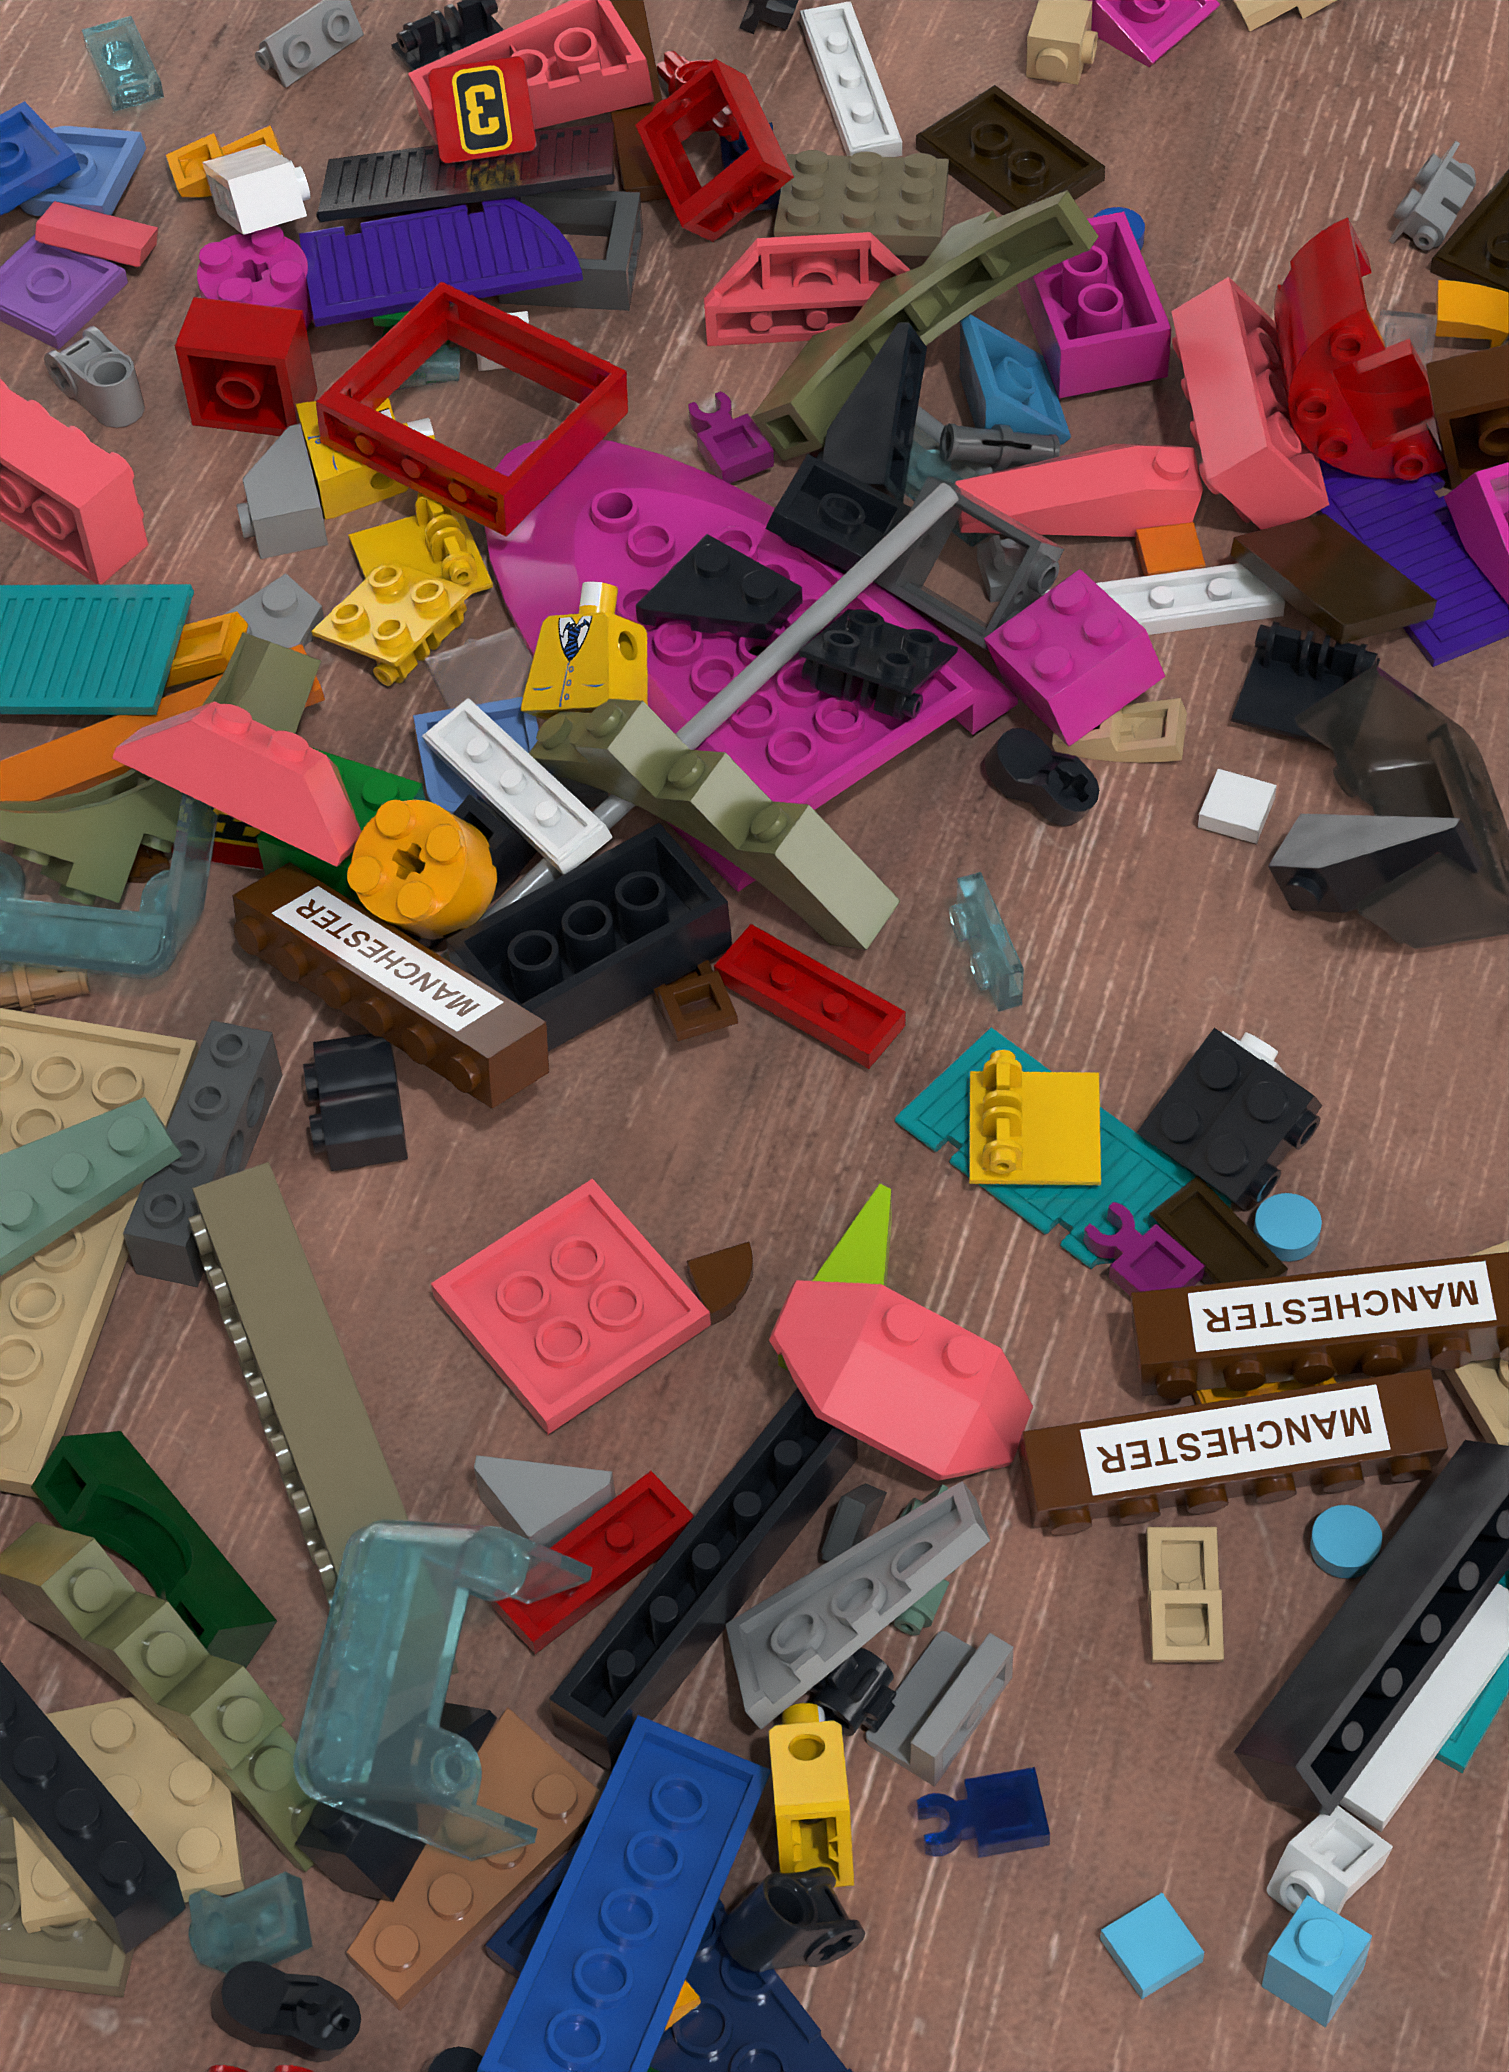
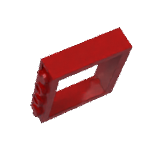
[316,281,628,537]

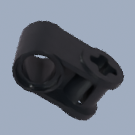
[720,1866,865,1972]

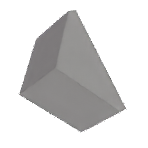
[474,1455,616,1563]

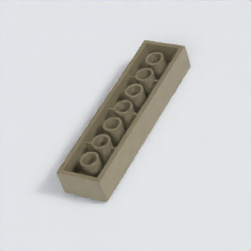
[188,1162,459,1702]

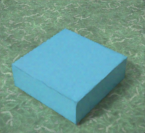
[1100,1893,1204,1999]

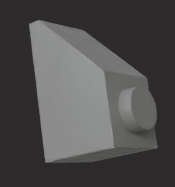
[236,424,328,559]

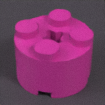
[197,226,314,328]

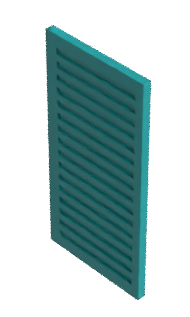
[0,584,194,715]

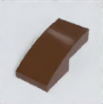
[652,960,738,1042]

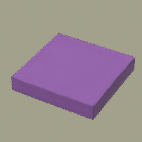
[0,234,128,350]

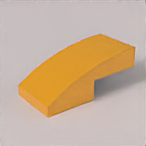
[166,125,284,197]
[1435,280,1509,348]

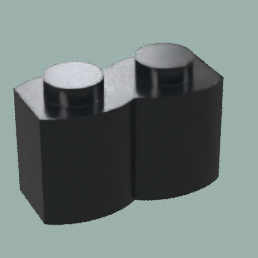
[303,1033,408,1171]

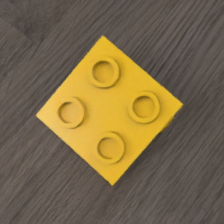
[348,493,493,594]
[311,559,472,686]
[969,1050,1101,1185]

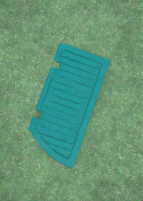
[895,1027,1231,1269]

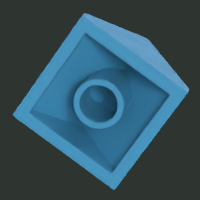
[959,314,1071,445]

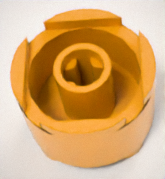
[347,799,497,940]

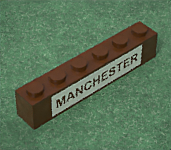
[232,862,549,1109]
[1131,1252,1509,1399]
[1018,1369,1448,1534]

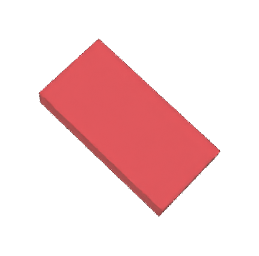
[35,201,158,268]

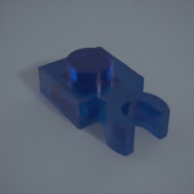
[917,1767,1050,1858]

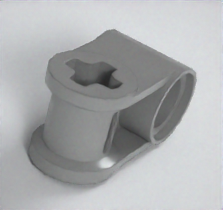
[44,326,145,428]

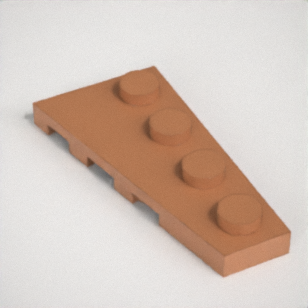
[347,1707,602,2011]

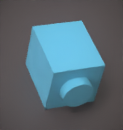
[1262,1895,1372,2028]

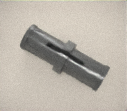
[940,423,1060,470]

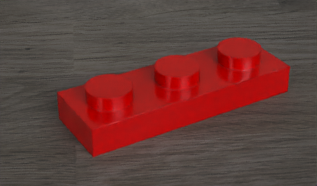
[714,924,906,1069]
[489,1471,694,1654]

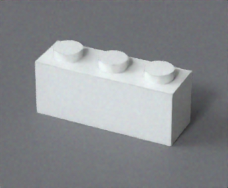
[202,144,311,235]

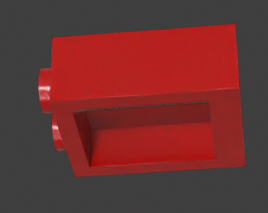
[635,59,794,242]

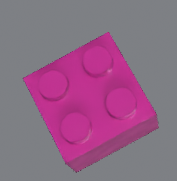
[984,569,1165,747]

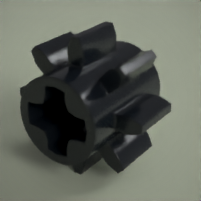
[809,1647,897,1736]

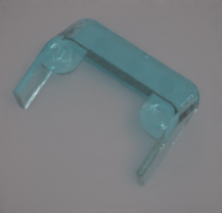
[0,793,218,979]
[293,1519,593,1861]

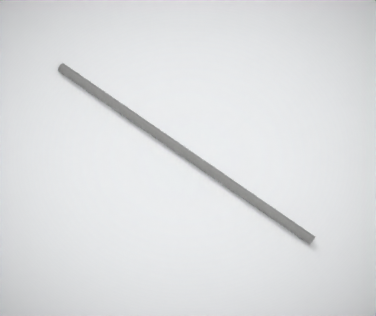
[440,483,959,962]

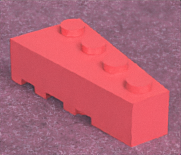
[408,0,654,145]

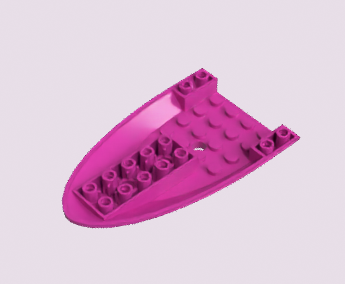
[484,439,1018,892]

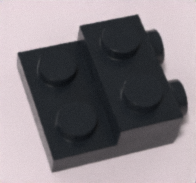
[765,454,912,573]
[1137,1028,1323,1211]

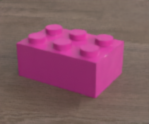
[1017,212,1172,398]

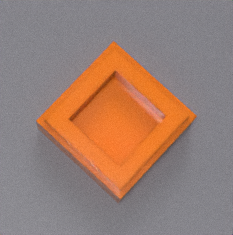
[1135,522,1206,576]

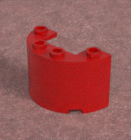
[1274,217,1447,480]

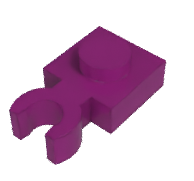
[688,391,774,484]
[1083,1202,1205,1297]

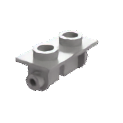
[255,0,364,88]
[1389,141,1476,250]

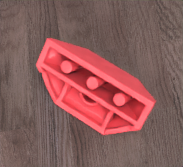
[704,232,910,346]
[112,701,362,867]
[769,1280,1033,1481]

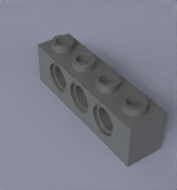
[123,1020,283,1288]

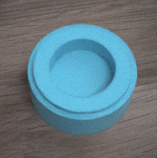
[1254,1193,1322,1261]
[1310,1505,1382,1578]

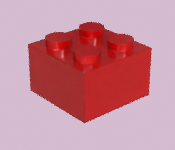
[175,297,318,436]

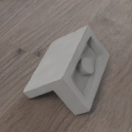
[866,1631,1014,1787]

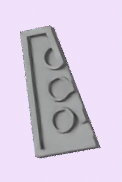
[725,1481,991,1729]

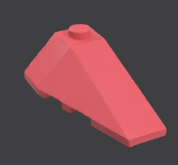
[955,444,1203,537]

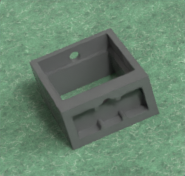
[498,189,643,311]
[873,476,1065,650]

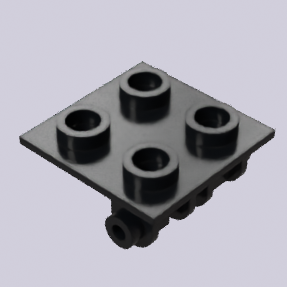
[391,0,504,72]
[799,609,958,720]
[1231,621,1380,751]

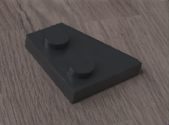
[635,534,803,640]

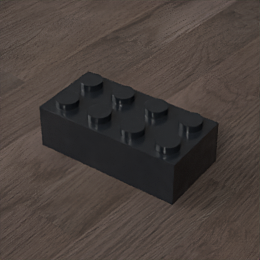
[446,823,732,1052]

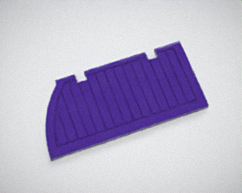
[299,197,583,327]
[1315,459,1509,667]

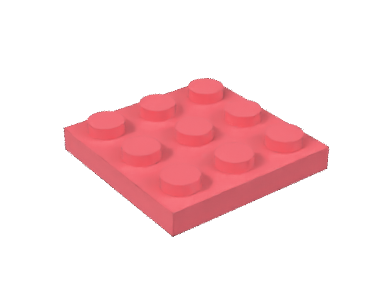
[431,1179,711,1435]

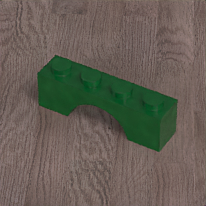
[31,1431,277,1669]

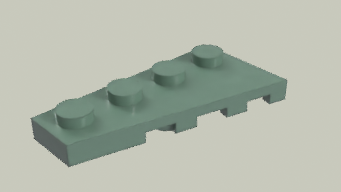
[0,1097,182,1276]

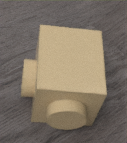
[1026,0,1098,85]

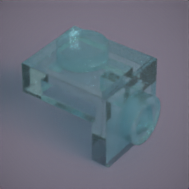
[189,1872,313,1973]

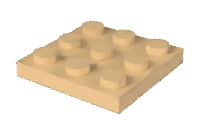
[13,1697,246,1934]

